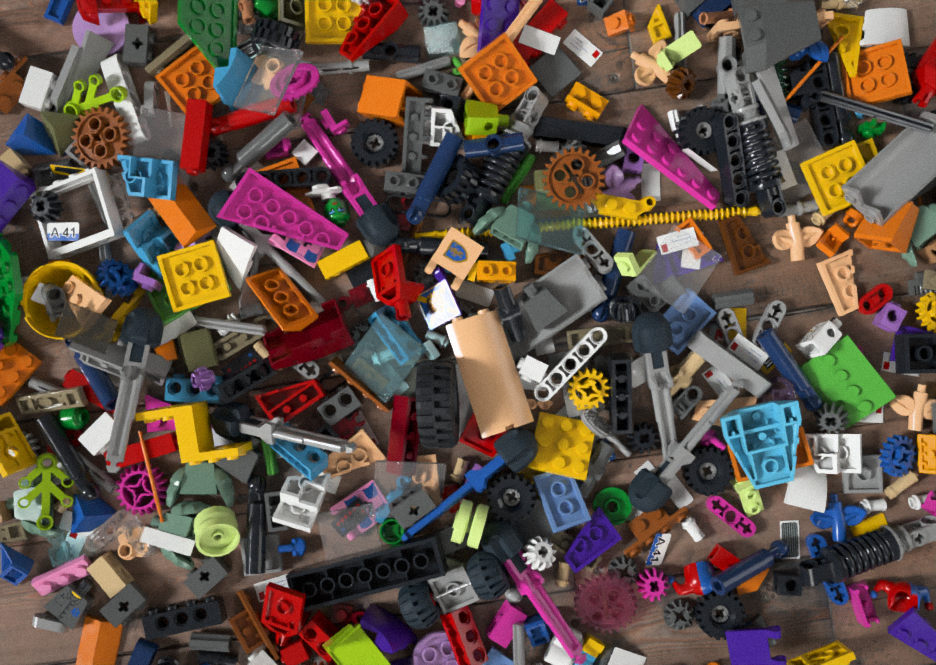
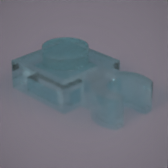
[47,531,74,568]

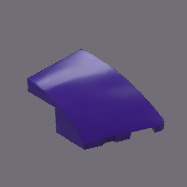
[360,603,418,654]

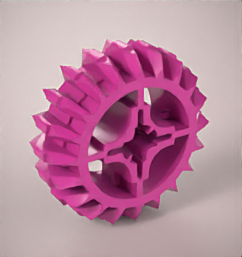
[115,463,169,516]

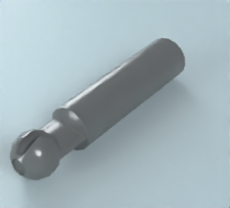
[221,111,298,182]

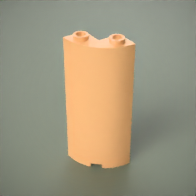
[445,308,534,438]

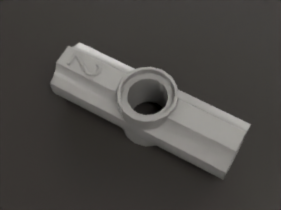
[715,36,738,95]

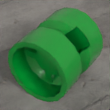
[379,515,407,545]

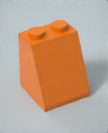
[357,75,423,128]
[853,201,920,254]

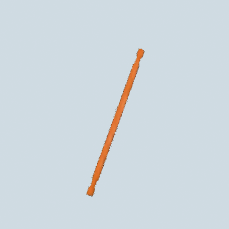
[785,36,844,101]
[138,431,164,523]

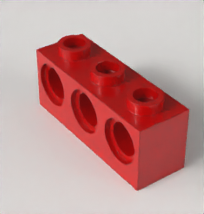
[440,605,489,665]
[298,611,340,665]

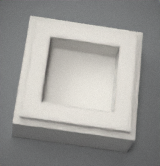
[291,139,319,167]
[423,339,440,360]

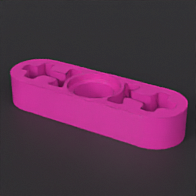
[706,495,756,537]

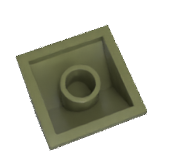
[278,0,305,31]
[177,328,219,375]

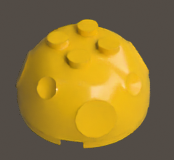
[20,261,104,340]

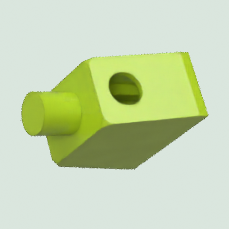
[463,99,509,135]

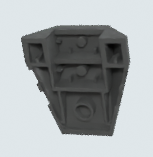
[731,0,822,74]

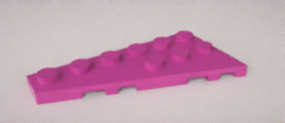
[622,104,720,210]
[216,167,349,251]

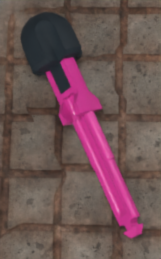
[299,112,400,247]
[481,520,586,665]

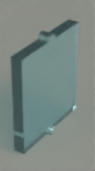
[423,21,461,59]

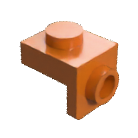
[604,9,636,37]
[815,223,850,258]

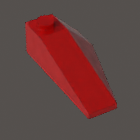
[339,0,409,62]

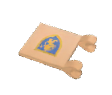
[424,226,484,291]

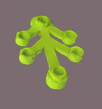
[64,73,128,127]
[18,453,74,531]

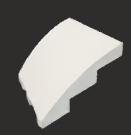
[860,8,910,49]
[423,105,465,150]
[216,226,258,291]
[805,433,862,474]
[784,465,827,513]
[272,473,331,533]

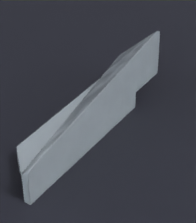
[50,30,114,113]
[751,65,799,152]
[69,335,173,386]

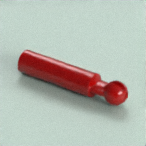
[210,98,297,136]

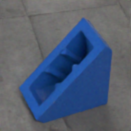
[6,113,57,155]
[71,493,120,533]
[0,542,35,586]
[523,606,558,647]

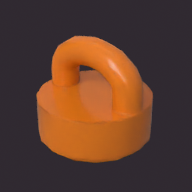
[843,207,864,228]

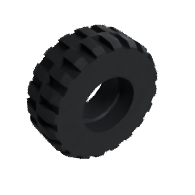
[415,359,460,449]

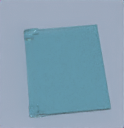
[515,187,584,255]
[342,313,427,403]

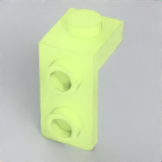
[656,30,702,72]
[614,250,657,277]
[729,475,764,517]

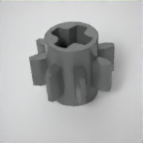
[710,94,732,113]

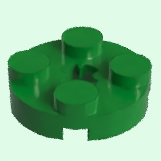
[592,486,632,526]

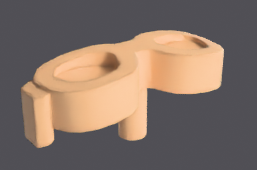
[527,399,553,410]

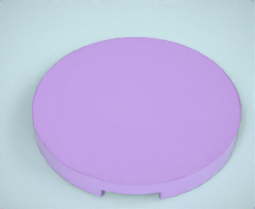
[72,11,130,56]
[411,630,458,665]

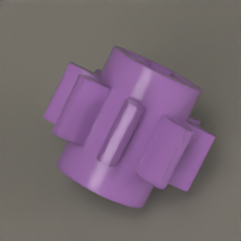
[191,366,215,392]

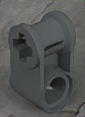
[41,282,72,323]
[672,385,703,420]

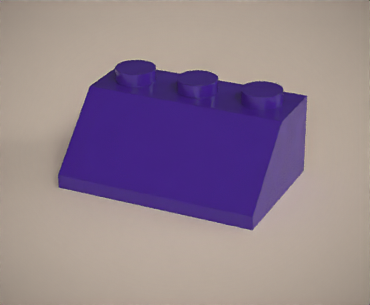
[0,160,36,233]

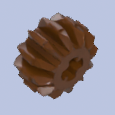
[665,66,697,100]

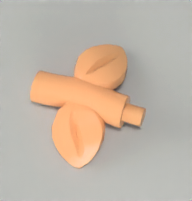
[457,16,480,59]
[630,39,671,86]
[772,215,824,262]
[889,384,936,431]

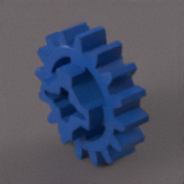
[95,258,139,298]
[878,434,917,477]

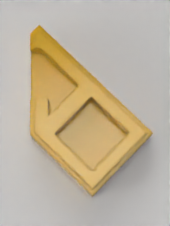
[647,4,672,45]

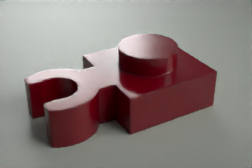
[394,197,413,233]
[337,283,374,311]
[331,412,365,440]
[330,602,366,626]

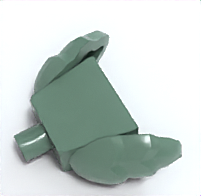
[472,202,541,264]
[900,203,936,267]
[166,460,235,508]
[6,473,62,538]
[151,500,211,570]

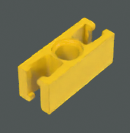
[317,240,370,281]

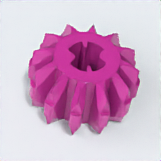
[636,567,670,602]

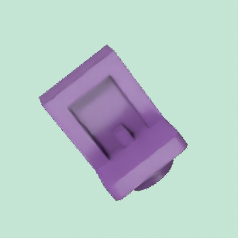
[133,262,164,292]

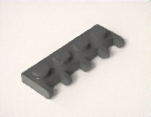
[401,96,433,176]

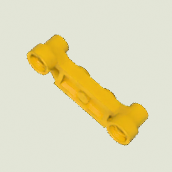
[582,191,656,221]

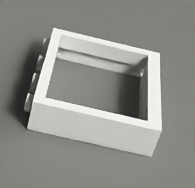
[30,167,125,260]

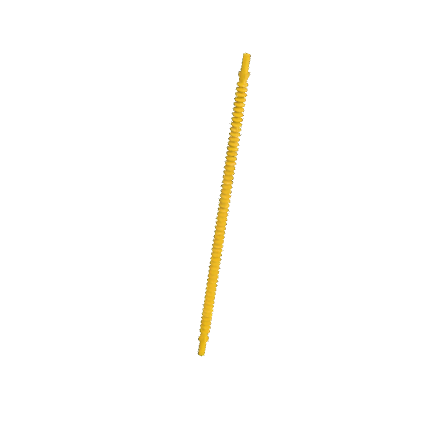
[415,206,775,239]

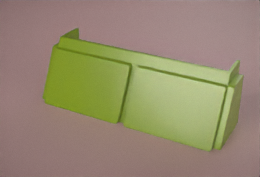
[322,623,391,665]

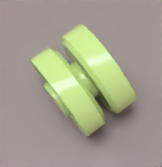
[451,499,489,549]
[193,506,240,557]

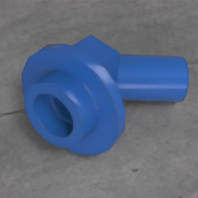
[278,537,307,556]

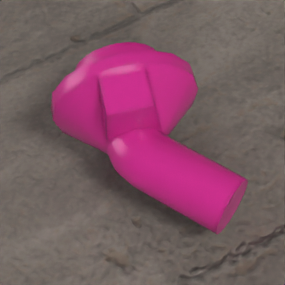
[700,428,727,451]

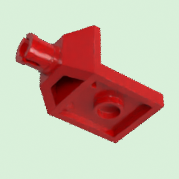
[911,38,936,108]
[371,244,424,321]
[459,411,508,458]
[261,582,310,646]

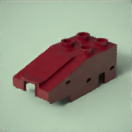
[263,298,354,370]

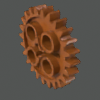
[71,106,132,170]
[542,147,606,211]

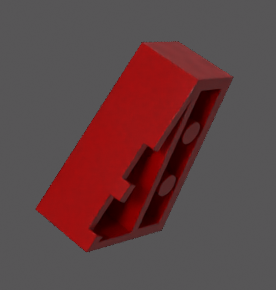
[254,379,328,424]

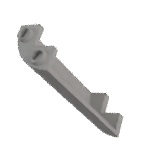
[842,111,936,226]
[493,253,608,362]

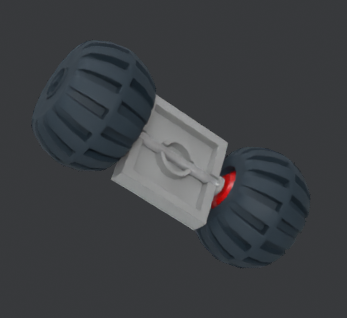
[398,550,510,629]

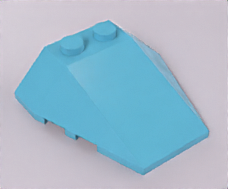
[720,400,802,489]

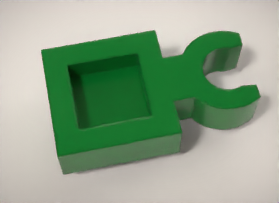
[856,119,887,139]

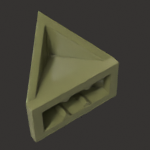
[40,111,81,157]

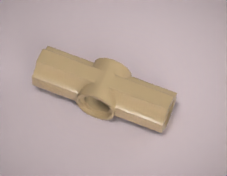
[669,351,705,397]

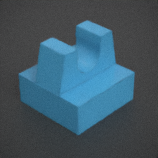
[500,242,520,262]

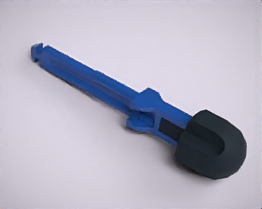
[401,428,538,541]

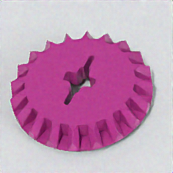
[271,63,320,102]

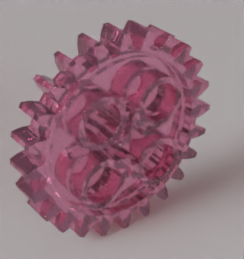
[574,572,637,634]

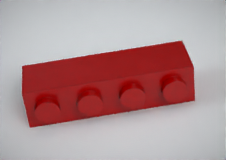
[512,0,568,66]

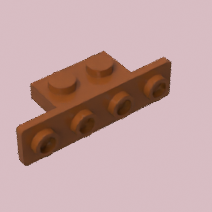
[0,55,28,115]
[329,355,393,413]
[623,506,689,558]
[228,590,279,661]

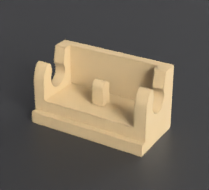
[87,550,135,599]

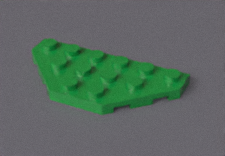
[177,0,238,69]
[0,232,24,347]

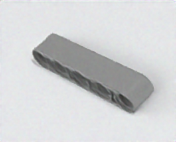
[686,329,773,398]

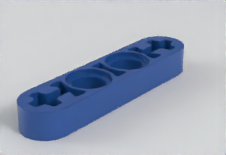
[805,533,849,605]

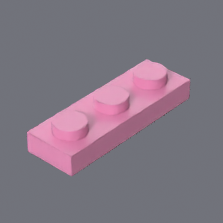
[31,554,92,596]

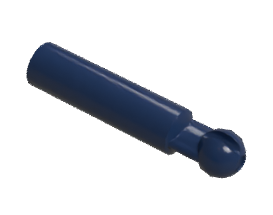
[406,132,464,225]
[592,228,636,323]
[756,328,823,412]
[64,334,118,411]
[710,540,789,596]

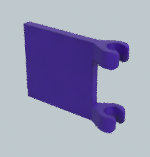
[725,625,787,665]

